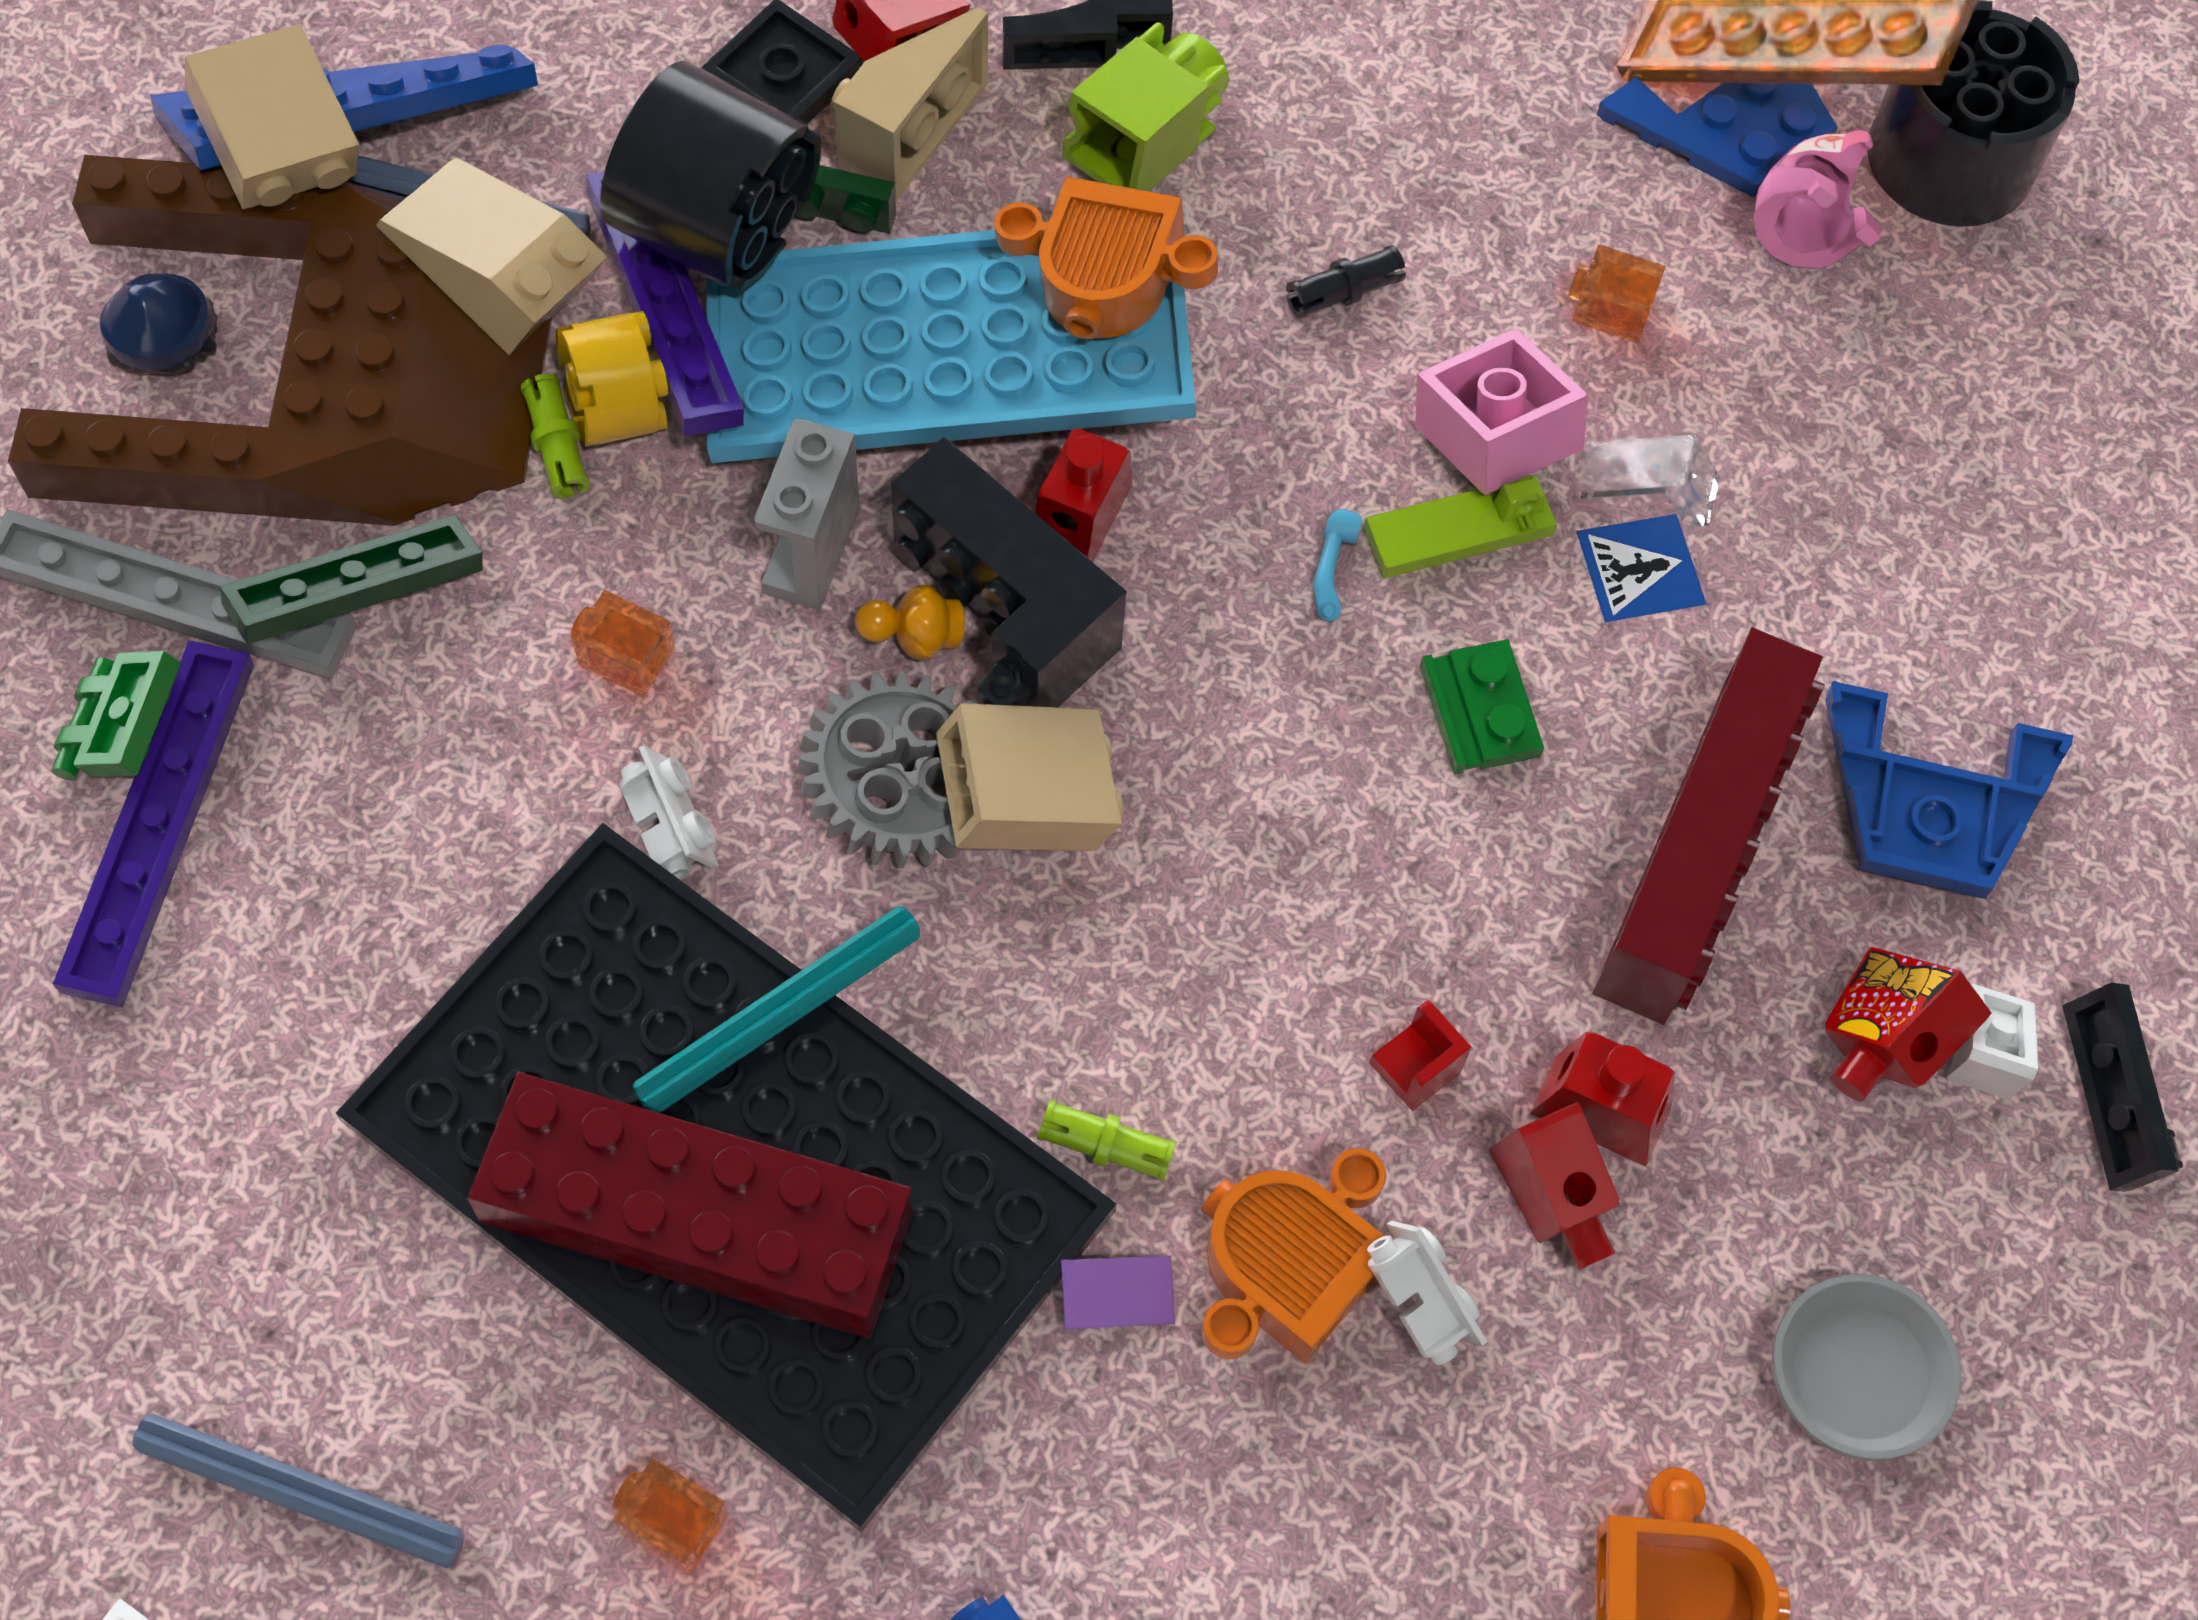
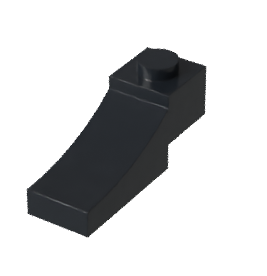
[1002,0,1173,70]

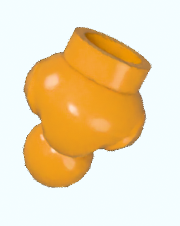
[855,585,965,661]

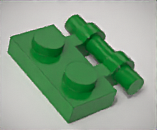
[51,651,181,781]

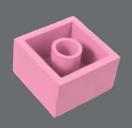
[1415,328,1588,496]

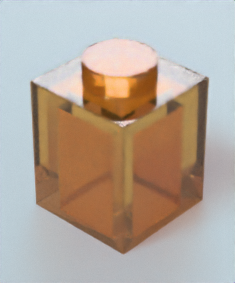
[1568,244,1666,343]
[571,589,675,698]
[612,1458,729,1576]

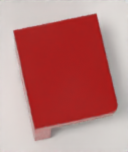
[1369,1000,1472,1112]

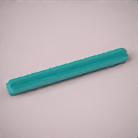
[633,906,920,1113]

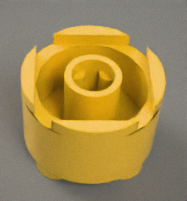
[555,311,668,446]

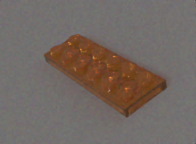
[1616,0,1979,85]

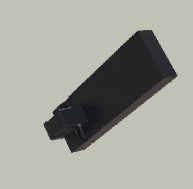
[2062,982,2183,1192]

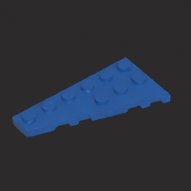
[149,45,538,170]

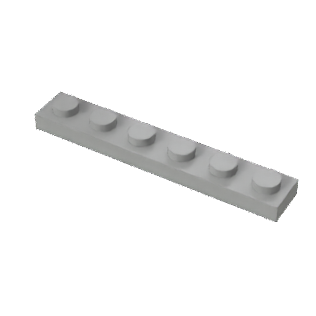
[0,509,357,679]

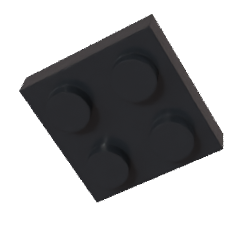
[701,0,863,124]

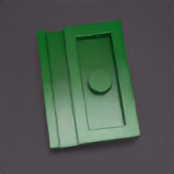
[1420,639,1544,775]

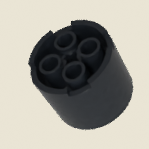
[1867,0,2079,227]
[600,61,821,291]

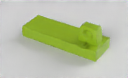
[1364,474,1557,579]

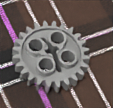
[797,671,976,869]

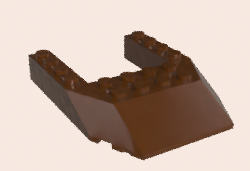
[8,155,553,526]

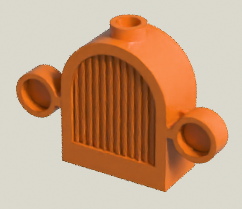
[994,176,1218,339]
[1201,1148,1386,1365]
[1596,1467,1790,1620]

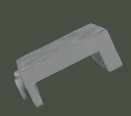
[754,418,860,610]

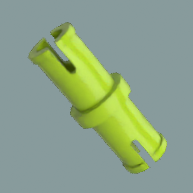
[521,374,591,499]
[1037,1099,1177,1182]

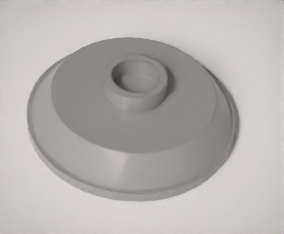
[1772,1274,1961,1461]

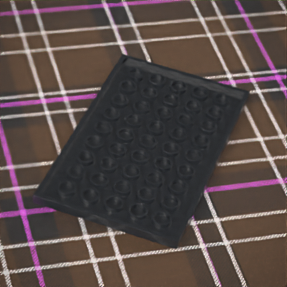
[336,823,1117,1533]

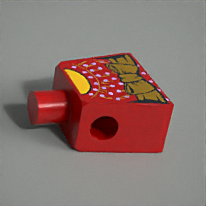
[1825,947,1992,1102]

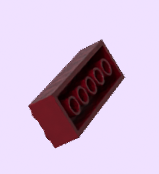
[1592,627,1825,1025]
[468,1072,913,1340]

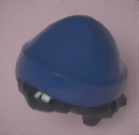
[99,273,218,375]

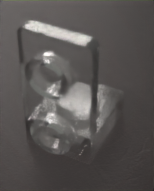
[1572,435,1720,527]

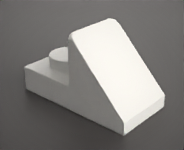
[1947,983,2038,1099]

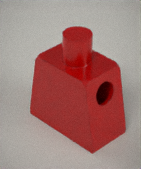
[832,0,971,62]
[1035,428,1133,562]
[1530,1031,1675,1167]
[1489,1102,1620,1270]

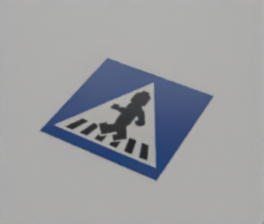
[1576,514,1707,623]

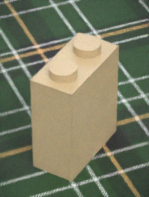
[185,24,359,209]
[936,703,1123,851]

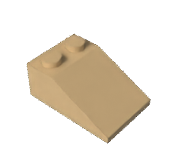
[831,7,988,202]
[376,157,607,356]

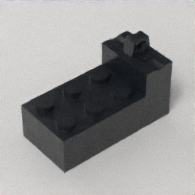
[891,437,1127,708]

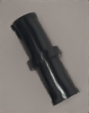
[1286,245,1406,319]

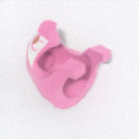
[1754,130,1882,269]

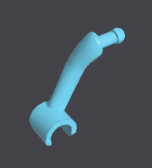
[1314,509,1362,622]

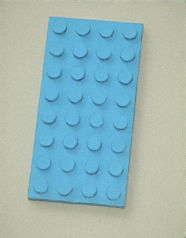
[707,230,1196,463]

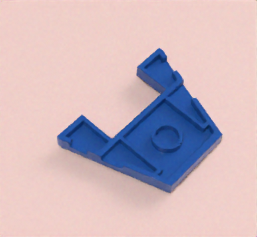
[1596,0,1837,197]
[1825,681,2073,899]

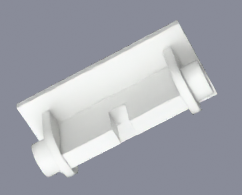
[619,745,720,880]
[1367,1220,1487,1365]

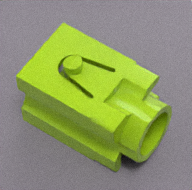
[1062,22,1229,191]

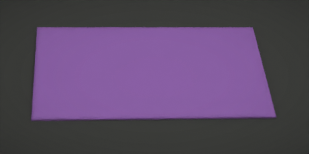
[1061,1256,1175,1329]

